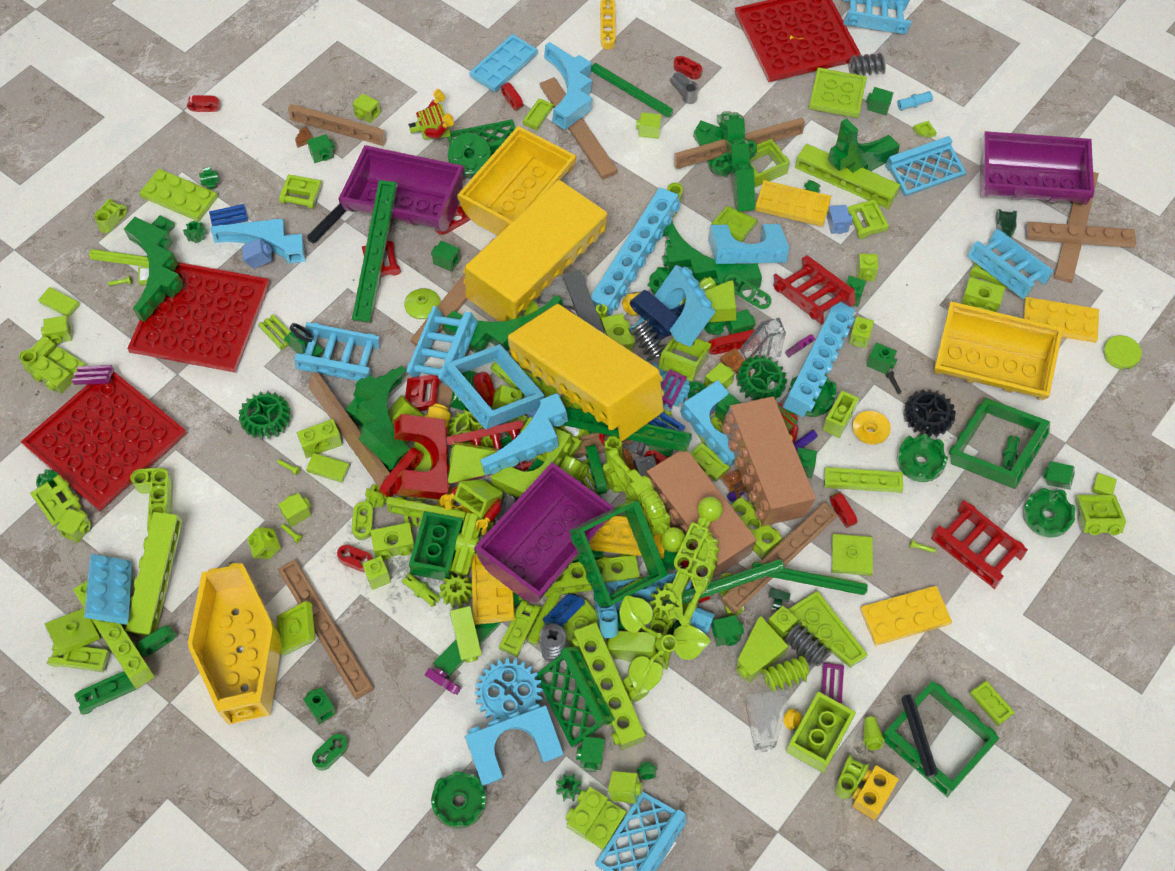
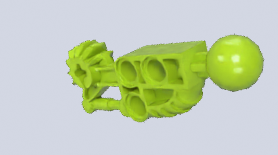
[602,447,685,553]
[649,497,723,627]

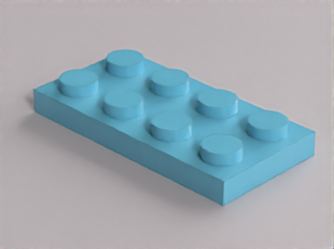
[469,34,538,92]
[84,554,132,625]

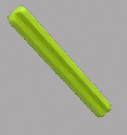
[89,249,149,267]
[527,576,562,645]

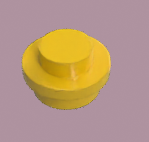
[783,708,802,730]

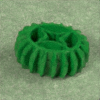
[736,354,787,401]
[239,391,291,440]

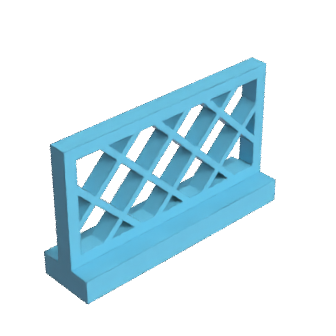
[885,136,967,196]
[595,792,687,871]

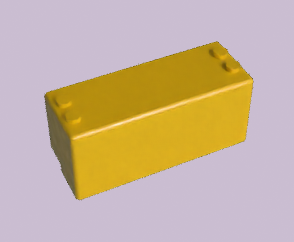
[463,180,607,322]
[508,304,664,441]

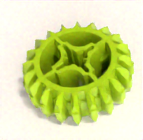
[447,409,494,448]

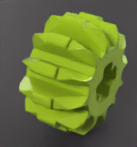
[439,574,472,609]

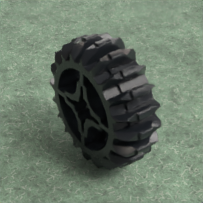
[903,389,956,438]

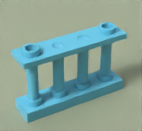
[843,0,911,35]
[967,228,1054,299]
[406,306,478,387]
[294,322,380,381]

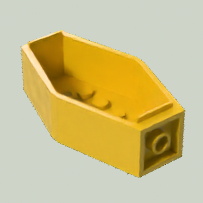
[188,563,282,725]

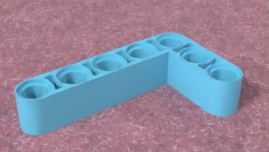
[593,573,692,638]

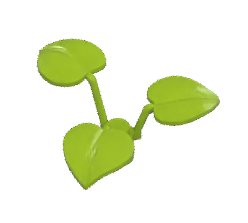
[619,595,711,694]

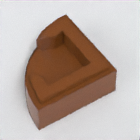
[295,127,312,148]

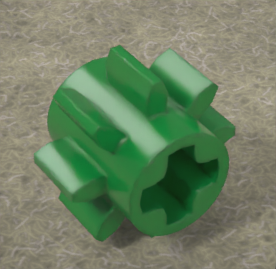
[199,167,220,189]
[183,220,207,243]
[704,321,726,336]
[36,469,57,488]
[556,774,582,802]

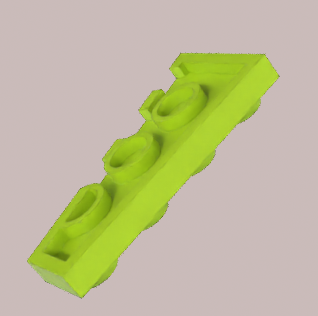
[787,591,868,668]

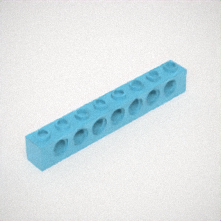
[591,187,681,316]
[783,302,856,417]

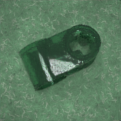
[995,209,1017,239]

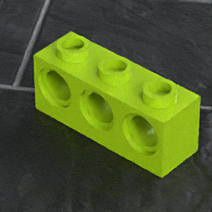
[730,497,782,560]

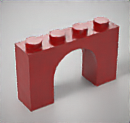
[394,414,450,500]

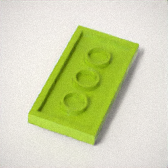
[139,168,218,222]

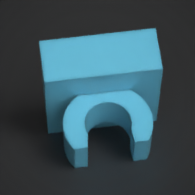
[690,607,715,634]

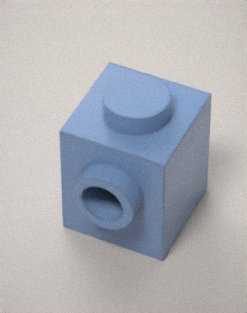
[827,205,852,234]
[242,238,272,269]

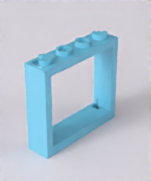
[442,344,545,430]

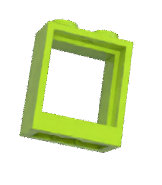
[749,139,790,188]
[658,337,711,382]

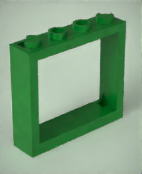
[949,398,1050,489]
[569,500,668,606]
[883,680,1000,798]

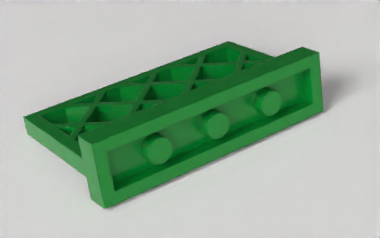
[447,119,516,158]
[537,647,615,747]

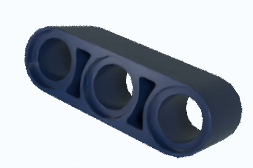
[630,290,678,336]

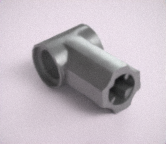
[670,71,698,104]

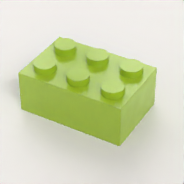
[786,692,856,774]

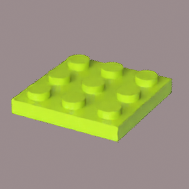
[809,68,867,118]

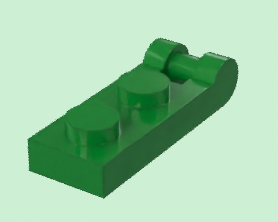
[74,671,137,715]

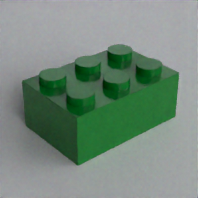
[409,511,464,581]

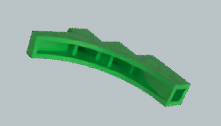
[717,111,755,212]
[828,118,900,173]
[124,217,184,322]
[662,221,762,292]
[441,295,563,353]
[353,366,410,470]

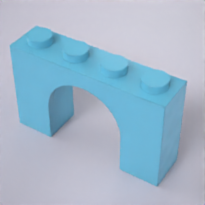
[708,224,789,264]
[654,265,715,346]
[680,381,735,467]
[465,704,564,786]

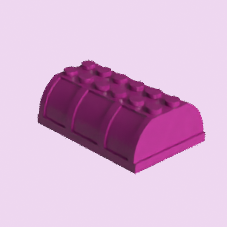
[980,131,1094,205]
[338,145,464,232]
[474,462,615,603]

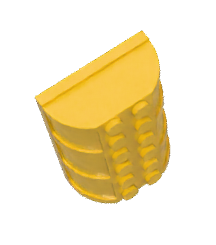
[457,126,576,236]
[934,301,1063,401]

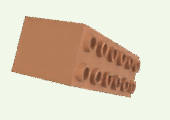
[722,396,816,527]
[646,450,757,579]

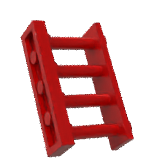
[773,255,855,325]
[446,420,532,483]
[931,500,1028,590]

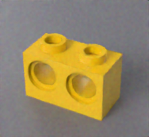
[852,765,899,821]

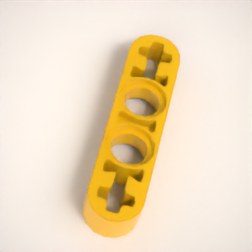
[600,0,615,49]

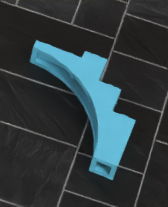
[544,42,592,130]

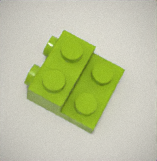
[29,347,86,394]
[1075,495,1126,536]
[565,787,627,851]

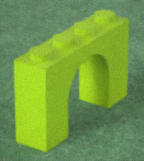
[490,417,573,499]

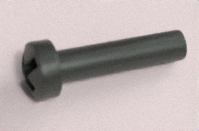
[886,371,902,394]

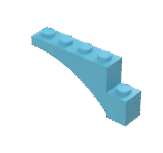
[211,219,305,264]
[480,393,568,476]

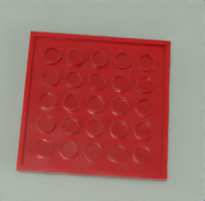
[735,0,861,82]
[127,262,270,373]
[20,371,187,512]

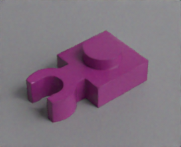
[425,667,462,695]

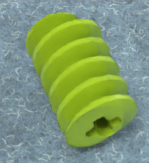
[762,656,809,693]

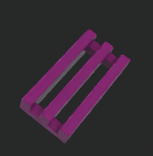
[785,334,816,358]
[72,365,114,385]
[661,370,687,408]
[821,663,844,704]

